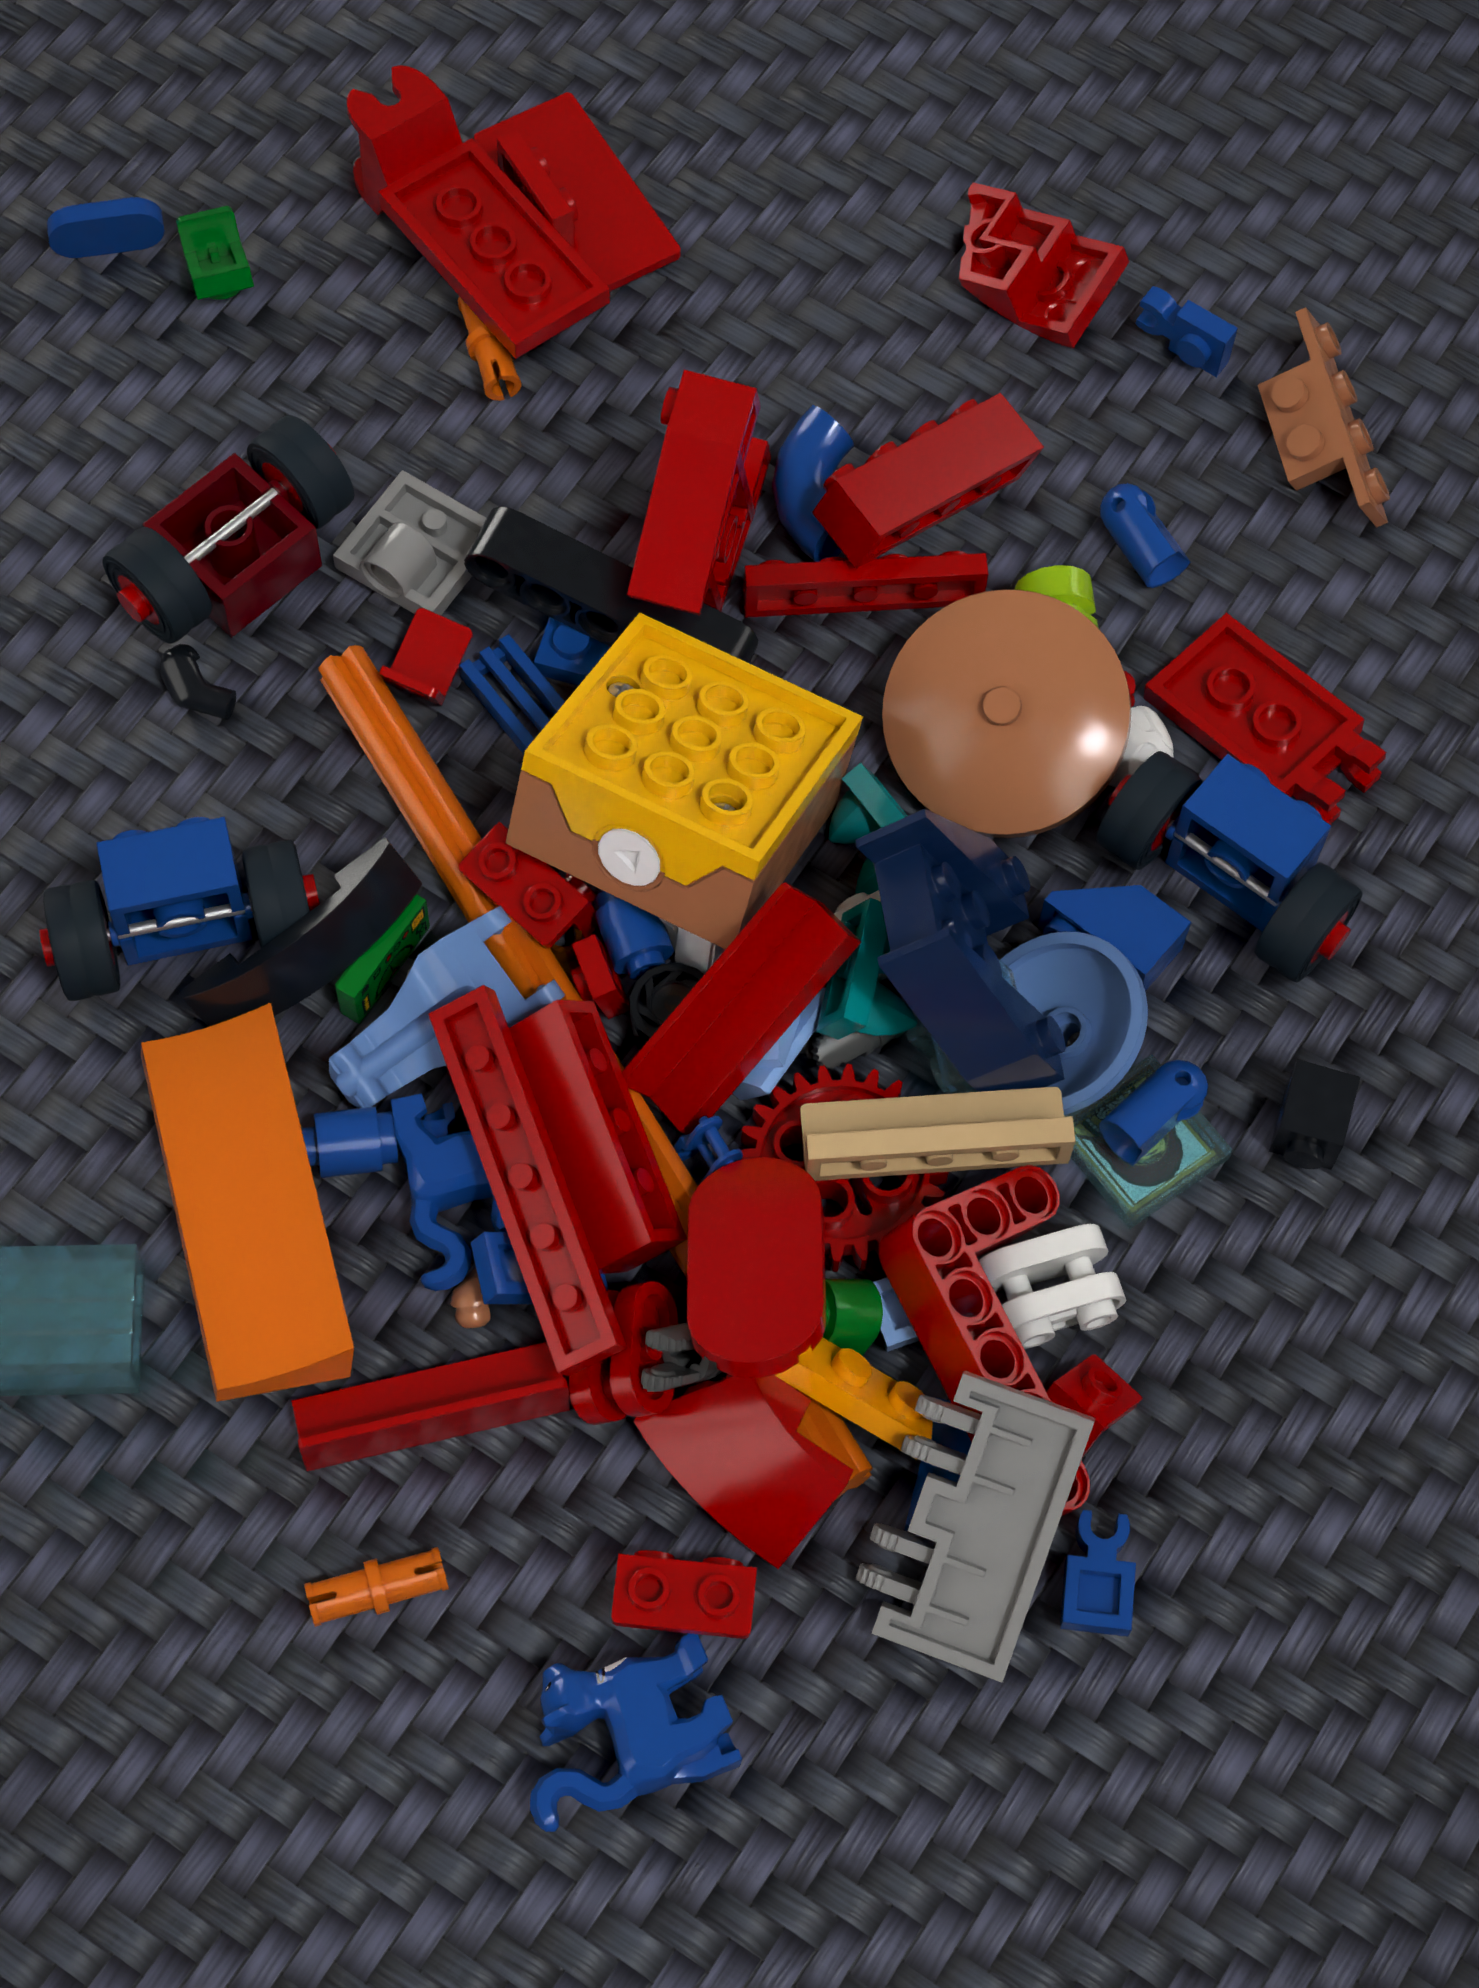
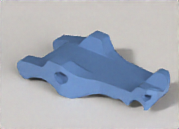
[329,905,565,1108]

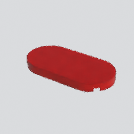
[687,1157,826,1378]

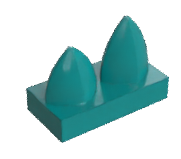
[828,762,908,895]
[816,898,917,1040]

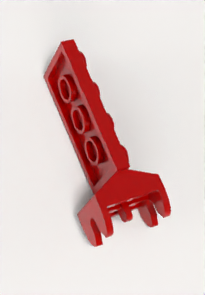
[347,65,610,359]

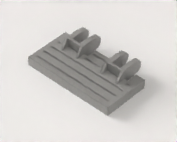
[856,1371,1095,1683]

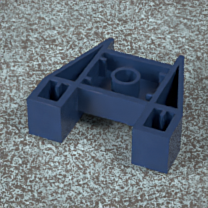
[855,809,1066,1092]

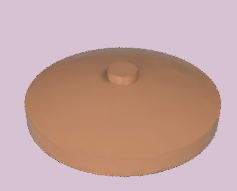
[882,590,1131,838]

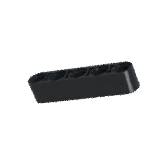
[464,507,758,663]

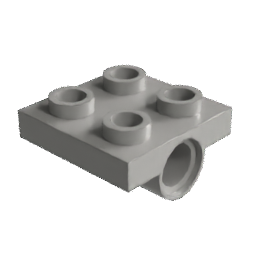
[333,470,486,615]

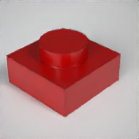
[571,934,630,1020]

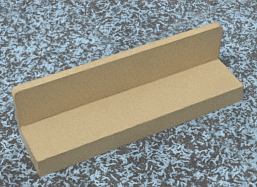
[800,1087,1076,1181]

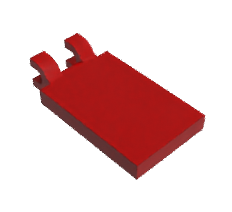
[1143,612,1387,825]

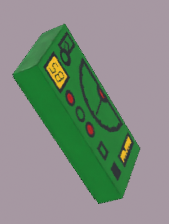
[335,894,430,1024]

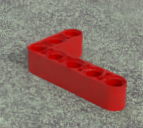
[879,1165,1090,1516]

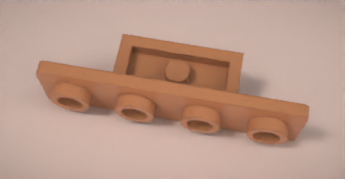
[1258,307,1390,527]

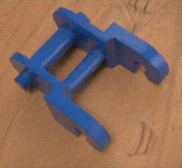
[674,1116,743,1180]

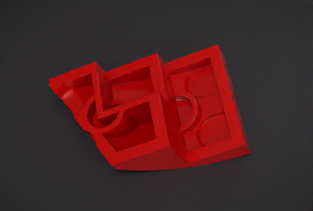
[959,182,1129,348]
[633,1374,854,1569]

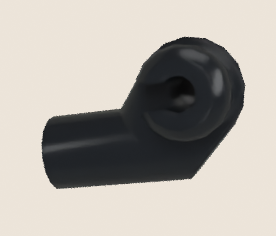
[159,644,236,720]

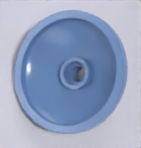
[999,931,1148,1115]

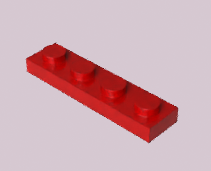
[743,551,989,618]

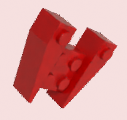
[627,370,771,616]

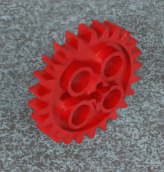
[741,1064,948,1272]

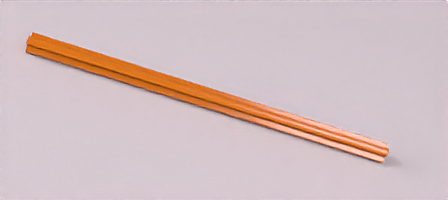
[318,645,873,1499]

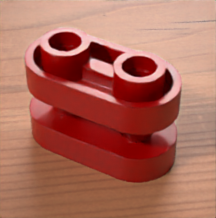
[568,1281,678,1425]

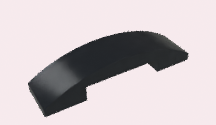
[179,837,422,1027]

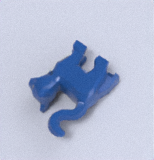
[391,1093,507,1291]
[530,1633,742,1832]

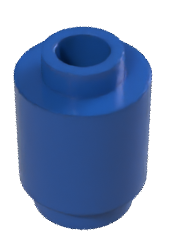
[595,891,674,980]
[302,1107,398,1178]

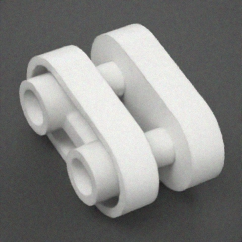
[979,1224,1126,1349]

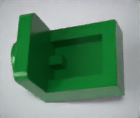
[176,206,254,300]

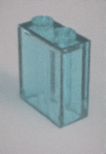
[0,1244,145,1396]

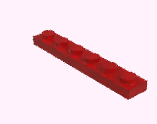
[428,985,627,1376]

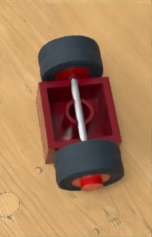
[102,415,355,644]

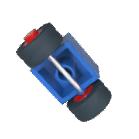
[1096,751,1363,983]
[39,817,320,1001]

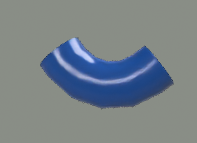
[772,405,854,562]

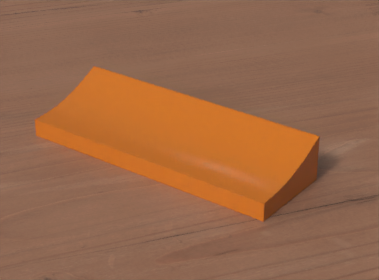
[141,1003,354,1402]

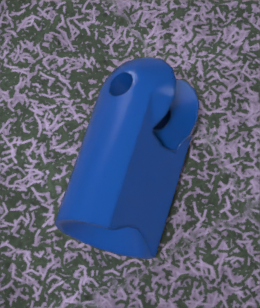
[1100,483,1191,588]
[1099,1060,1208,1166]

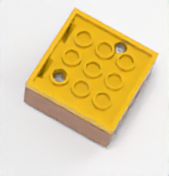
[506,612,863,949]

